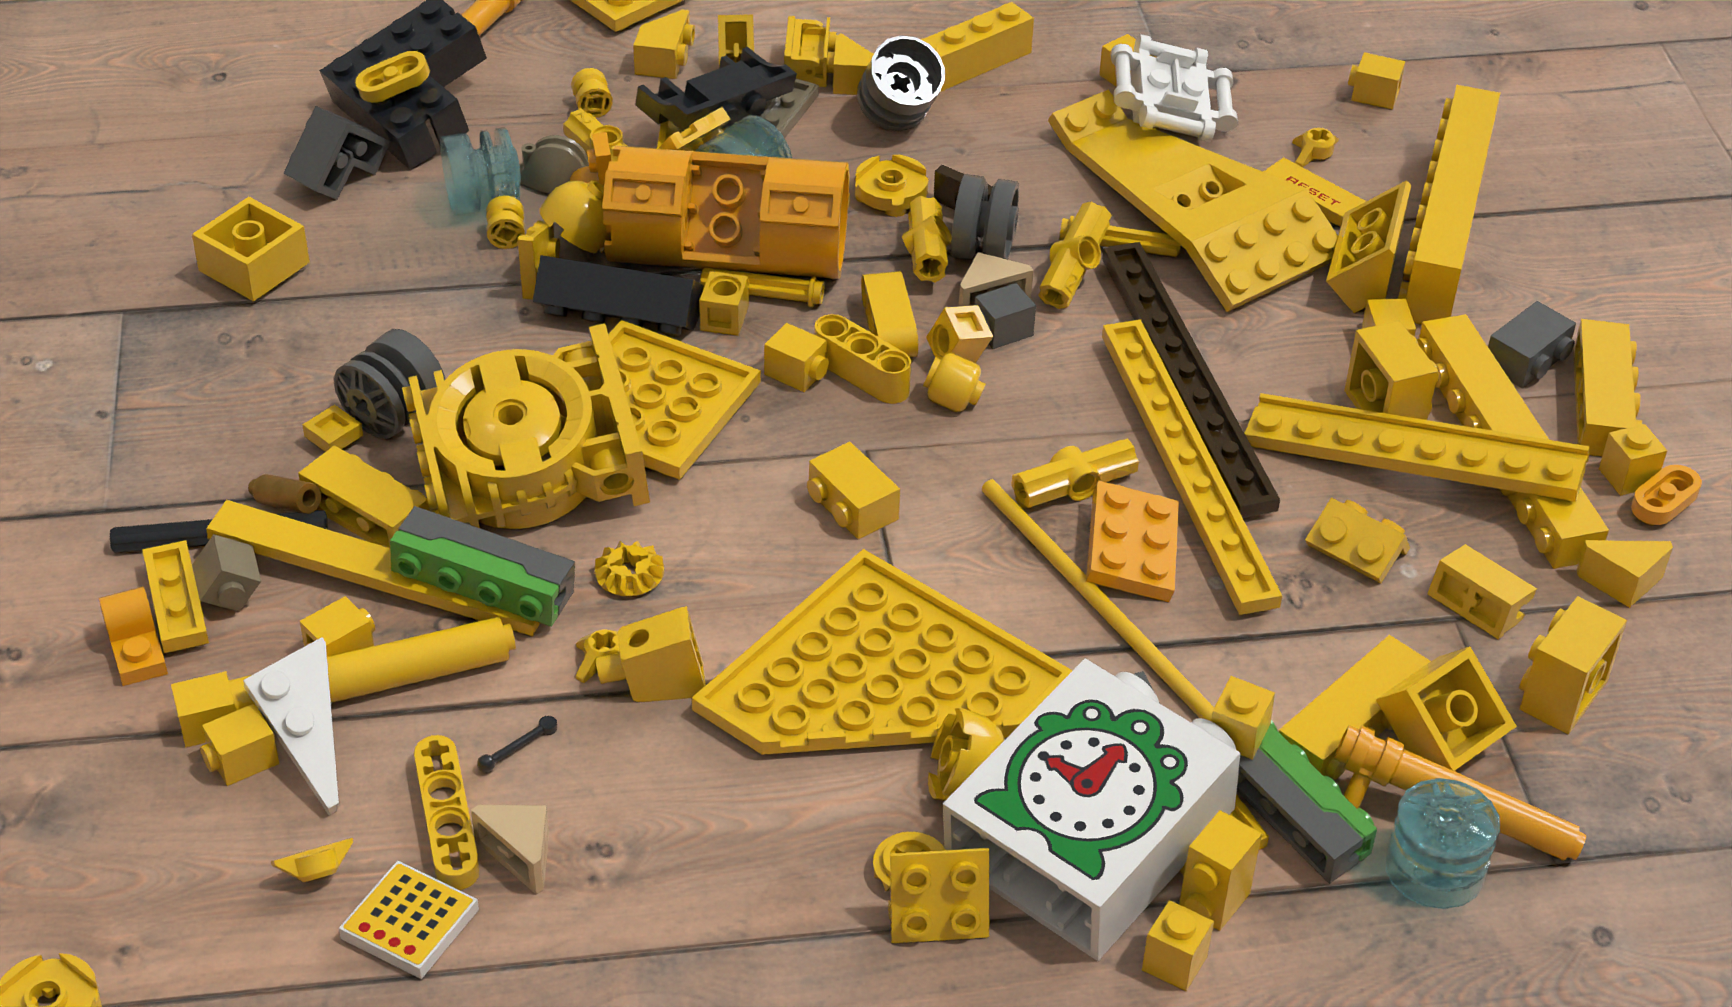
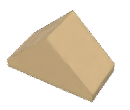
[959,252,1034,307]
[471,805,549,895]

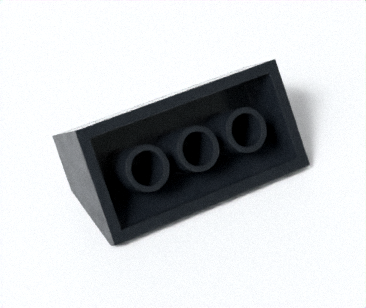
[533,255,704,336]

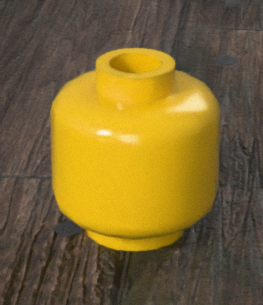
[923,353,986,413]

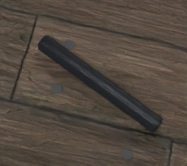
[109,510,328,553]

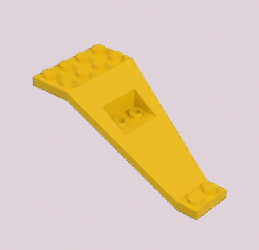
[1048,89,1338,312]

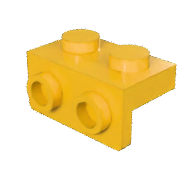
[1305,497,1410,584]

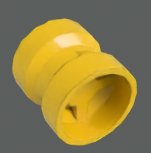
[571,68,613,118]
[486,196,525,249]

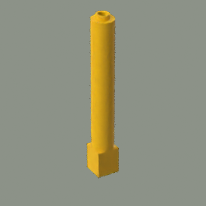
[171,617,516,748]

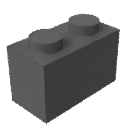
[1488,301,1576,388]

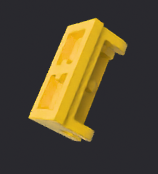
[1427,544,1537,640]

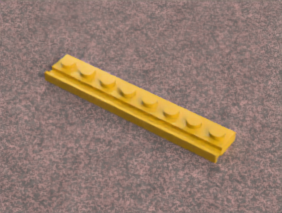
[1244,393,1590,502]

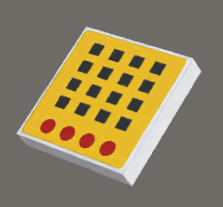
[339,861,479,979]

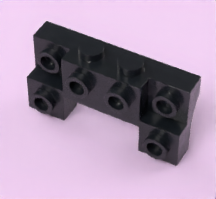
[635,47,797,132]

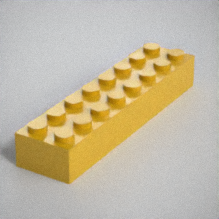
[1398,85,1501,325]

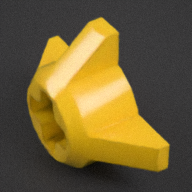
[1292,128,1339,167]
[575,629,620,683]
[271,838,353,882]

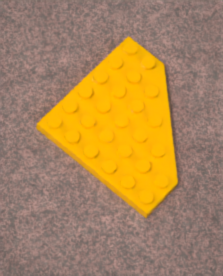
[691,549,1073,755]

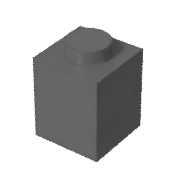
[975,283,1036,349]

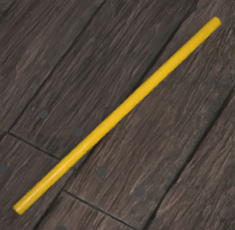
[982,479,1214,721]

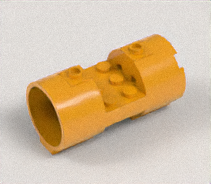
[602,146,849,279]

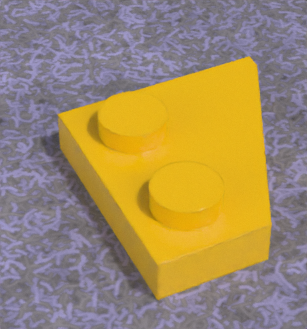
[658,107,730,151]
[518,220,560,300]

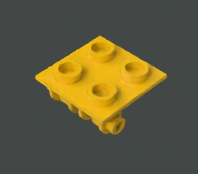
[888,848,989,943]

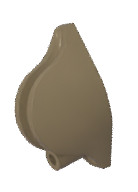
[510,135,589,193]

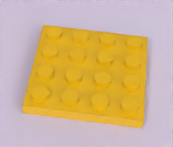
[560,320,761,480]

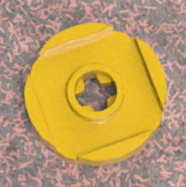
[855,154,929,217]
[0,953,102,1007]

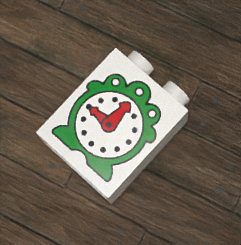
[943,658,1240,961]

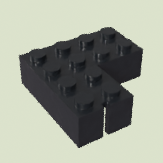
[319,0,487,171]

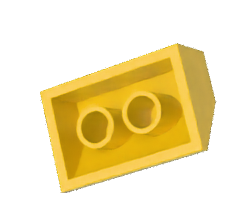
[1326,180,1411,313]

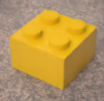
[192,197,310,301]
[1344,320,1439,420]
[1519,596,1627,735]
[1375,646,1517,771]

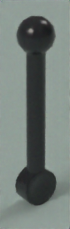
[477,716,557,773]

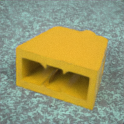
[596,606,706,702]

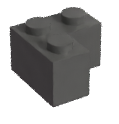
[283,106,391,200]

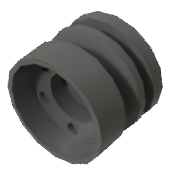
[857,35,945,131]
[333,329,445,439]

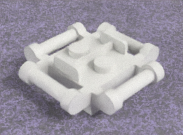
[1111,34,1238,142]

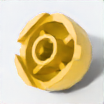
[539,180,611,253]
[928,708,1005,801]

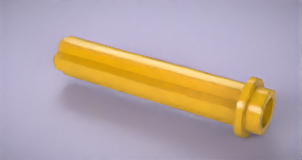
[1059,215,1181,257]
[700,268,825,307]

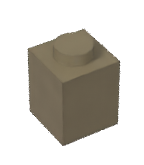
[192,534,261,612]

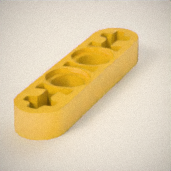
[414,735,479,890]

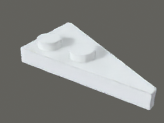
[243,637,339,815]

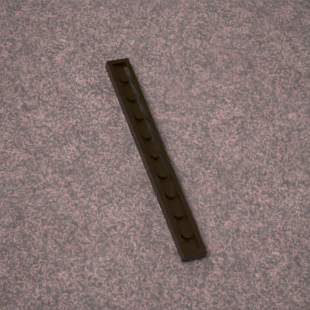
[1102,242,1280,518]

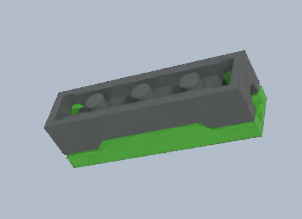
[390,506,575,627]
[1237,720,1377,884]

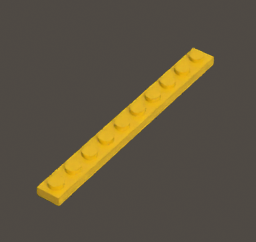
[1102,319,1282,615]

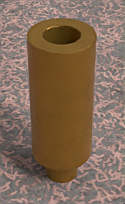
[248,474,321,514]

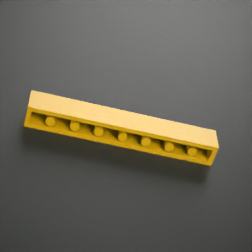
[1417,314,1609,569]

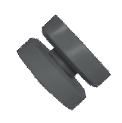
[951,174,1019,260]

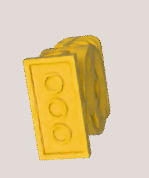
[402,323,650,529]

